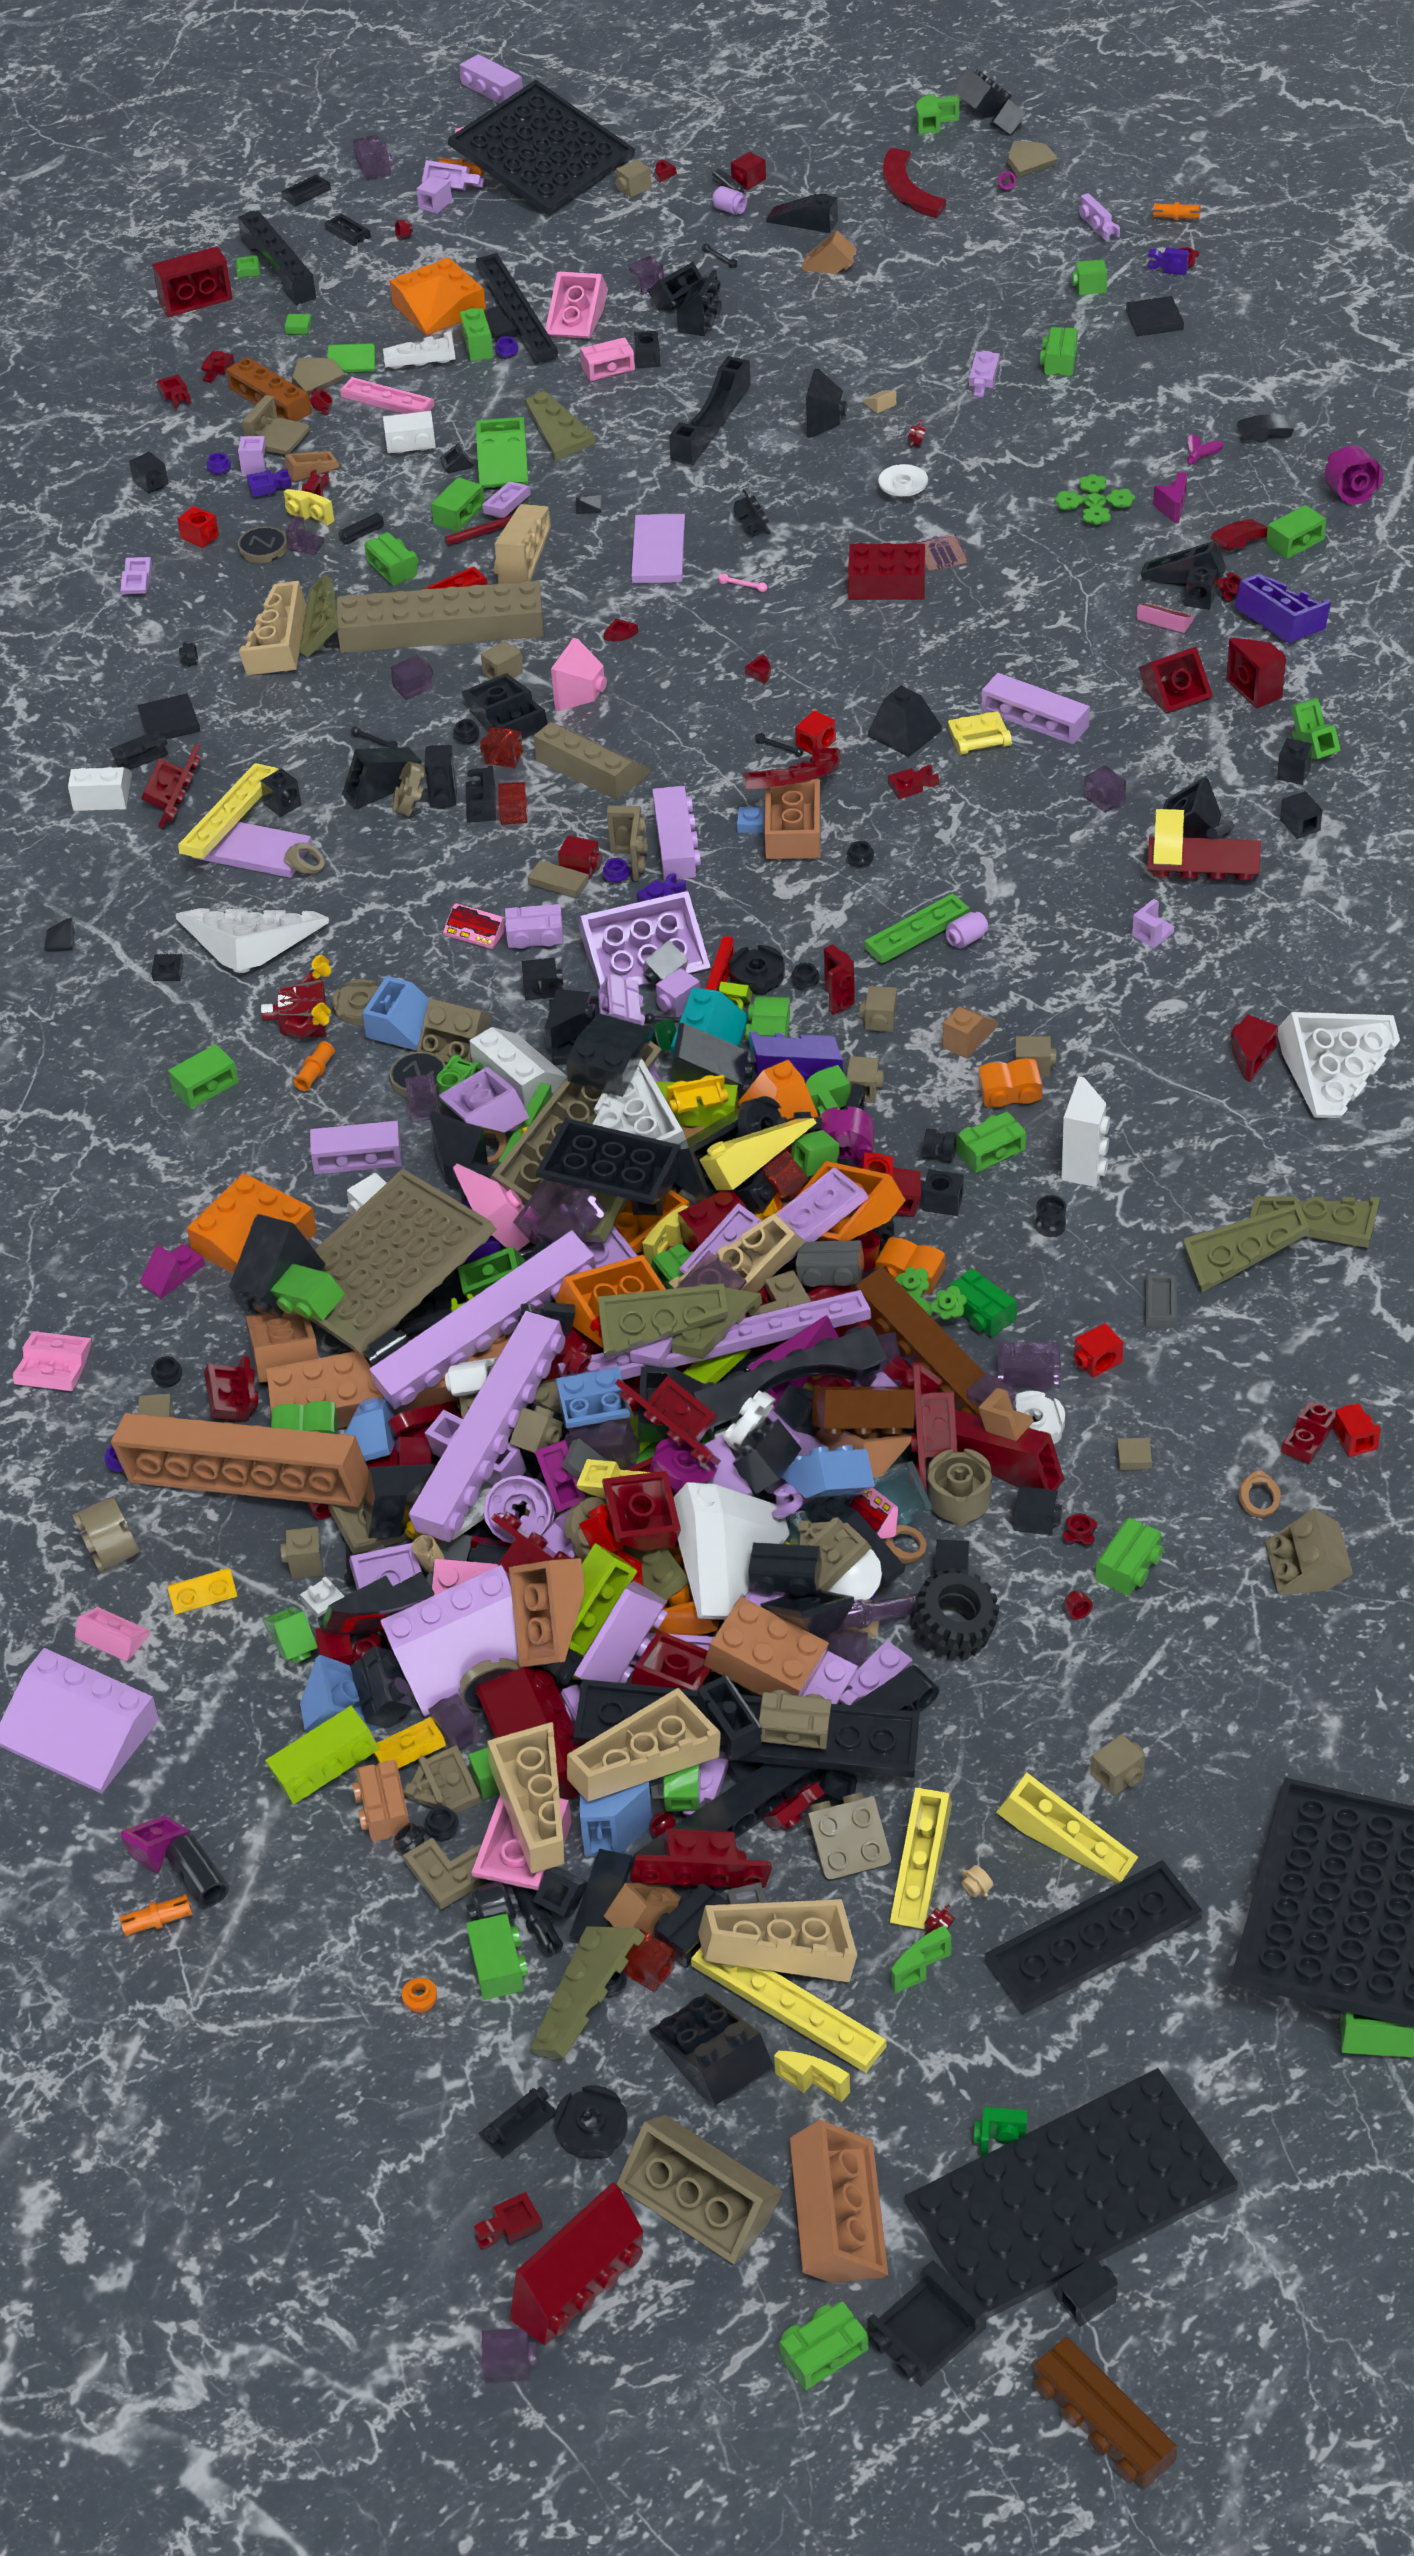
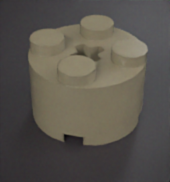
[928,1449,992,1526]
[72,1496,140,1572]

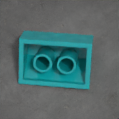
[671,987,748,1068]

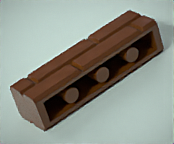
[1034,2337,1177,2490]

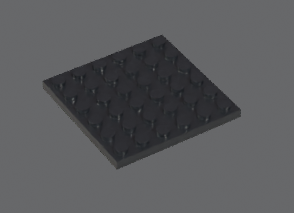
[448,80,635,216]

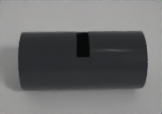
[166,1835,229,1908]

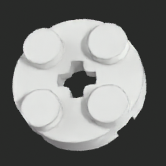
[722,1390,776,1452]
[1010,1391,1065,1444]

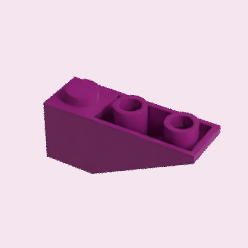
[747,1315,839,1407]

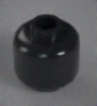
[466,1881,520,1923]

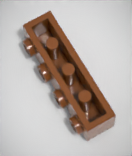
[226,357,312,422]

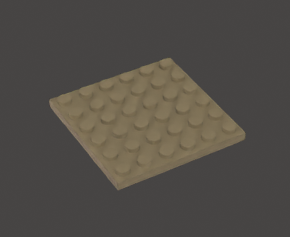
[309,1169,497,1355]

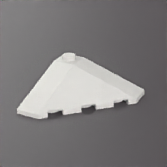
[176,908,329,973]
[1278,1012,1400,1118]
[593,1058,686,1144]
[673,1482,790,1620]

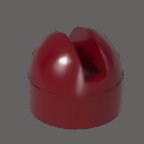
[395,220,413,239]
[1064,1591,1093,1620]
[649,1812,677,1839]

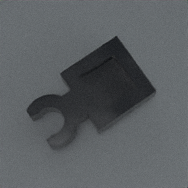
[518,1302,575,1336]

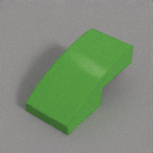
[891,1925,951,1994]

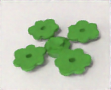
[1054,474,1135,525]
[895,1267,967,1320]

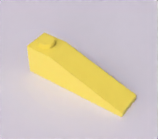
[700,1118,816,1190]
[996,1772,1138,1884]
[890,1787,952,1930]

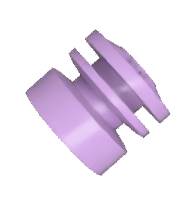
[484,1475,557,1543]

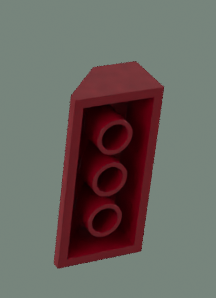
[1147,837,1261,880]
[476,1667,582,1799]
[510,2182,644,2345]

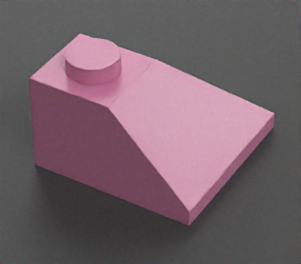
[551,638,607,711]

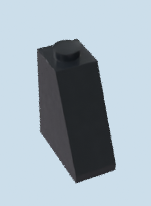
[342,747,422,809]

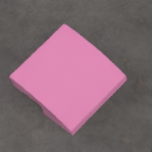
[13,1331,91,1391]

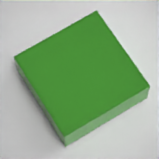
[235,255,260,278]
[284,314,312,335]

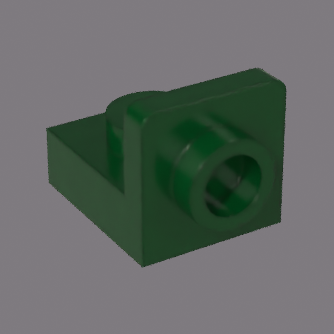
[647,1018,677,1052]

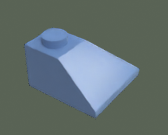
[344,1397,398,1461]
[300,1655,380,1732]

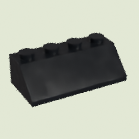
[675,1110,779,1202]

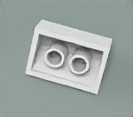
[469,1027,567,1110]
[1062,1076,1110,1187]

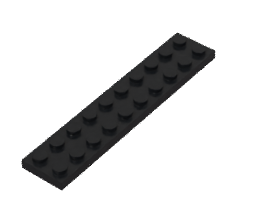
[573,1679,920,1778]

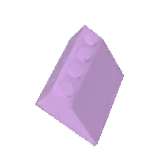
[579,891,711,988]
[380,1565,538,1718]
[0,1648,159,1794]

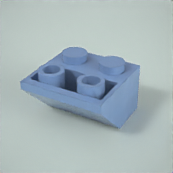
[362,976,429,1051]
[556,1367,631,1428]
[782,1445,875,1498]
[580,1781,652,1857]

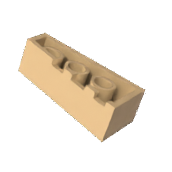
[494,504,551,583]
[239,581,306,676]
[668,1213,806,1293]
[567,1688,721,1802]
[487,1722,565,1874]
[698,1899,857,1982]

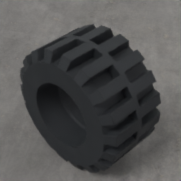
[910,1568,999,1660]

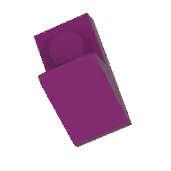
[1153,472,1188,523]
[140,1243,205,1299]
[535,1440,587,1513]
[120,1815,190,1873]

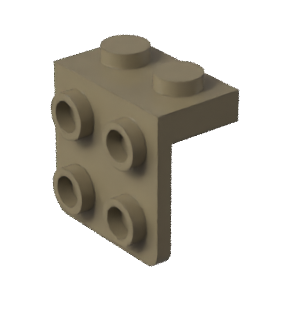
[242,395,309,455]
[607,805,648,881]
[803,1792,891,1880]

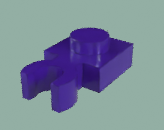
[1147,248,1189,275]
[246,469,292,497]
[637,873,686,902]

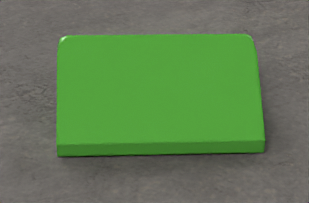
[328,343,376,373]

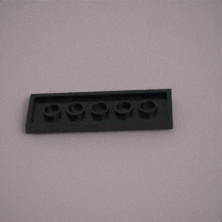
[985,1860,1203,2014]

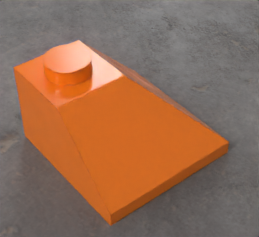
[738,1060,819,1119]

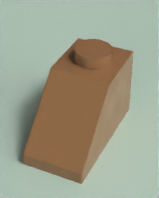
[801,230,856,274]
[943,1006,999,1059]
[604,1883,681,1939]

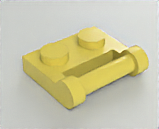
[947,711,1012,755]

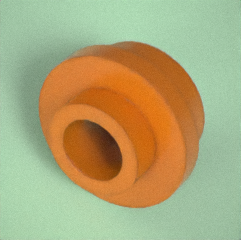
[402,1978,438,2013]

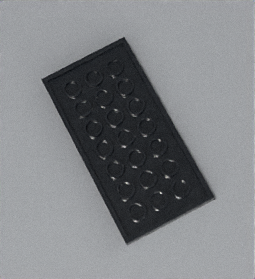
[905,2068,1238,2320]

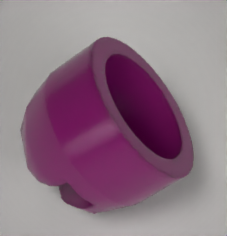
[997,171,1016,191]

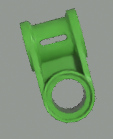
[437,1054,483,1107]

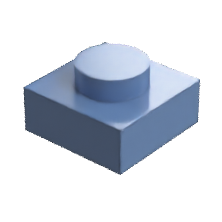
[737,806,765,833]

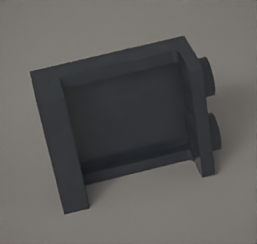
[867,2260,987,2387]

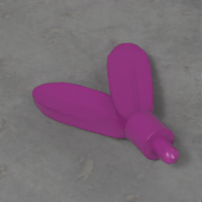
[1187,434,1224,465]

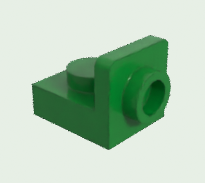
[974,2107,1028,2156]

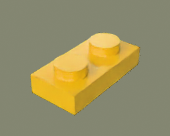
[373,1717,446,1769]

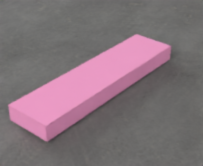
[340,377,434,414]

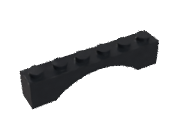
[238,210,317,305]
[669,356,751,465]
[693,1325,887,1437]

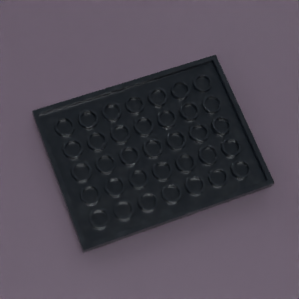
[1230,1777,1414,2028]

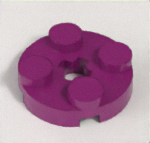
[650,1438,717,1494]

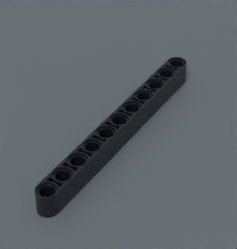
[629,1665,940,1885]

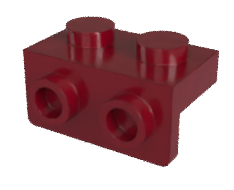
[824,944,855,1015]
[204,1356,259,1422]

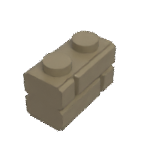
[759,1690,831,1749]

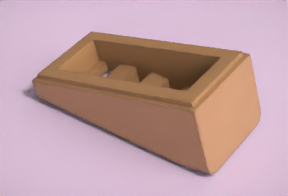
[284,451,339,482]

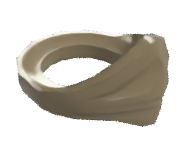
[284,842,325,874]

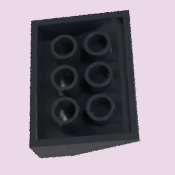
[536,1118,681,1205]

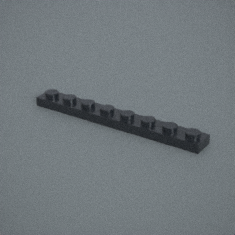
[476,253,558,362]

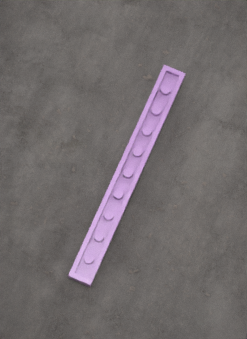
[558,1290,871,1380]

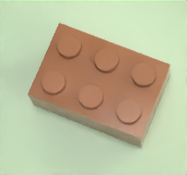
[765,779,821,859]
[704,1596,829,1697]

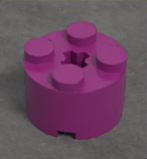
[1324,445,1383,505]
[816,1106,875,1168]

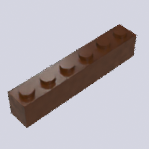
[853,1266,999,1416]

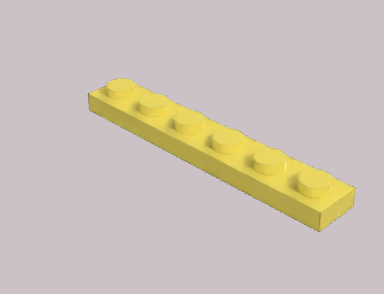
[178,763,278,859]
[691,1947,887,2073]

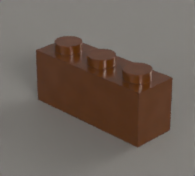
[812,1386,915,1434]

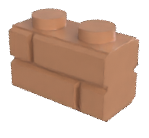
[352,1760,410,1842]

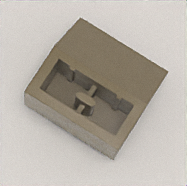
[417,998,493,1062]
[1265,1508,1353,1595]

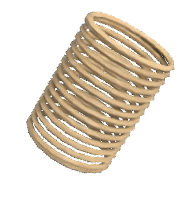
[412,1535,445,1572]

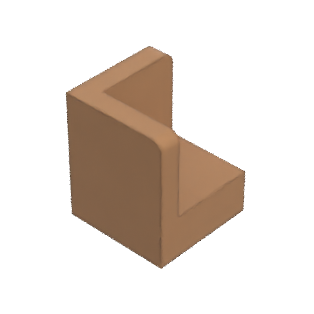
[979,1388,1033,1441]

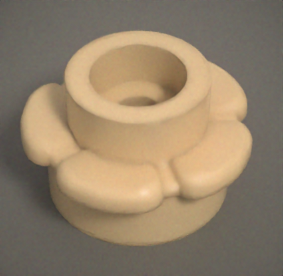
[961,1865,993,1898]

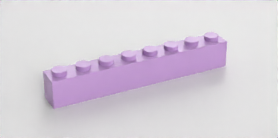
[369,1230,596,1410]
[409,1311,565,1543]

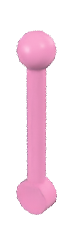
[718,574,767,592]

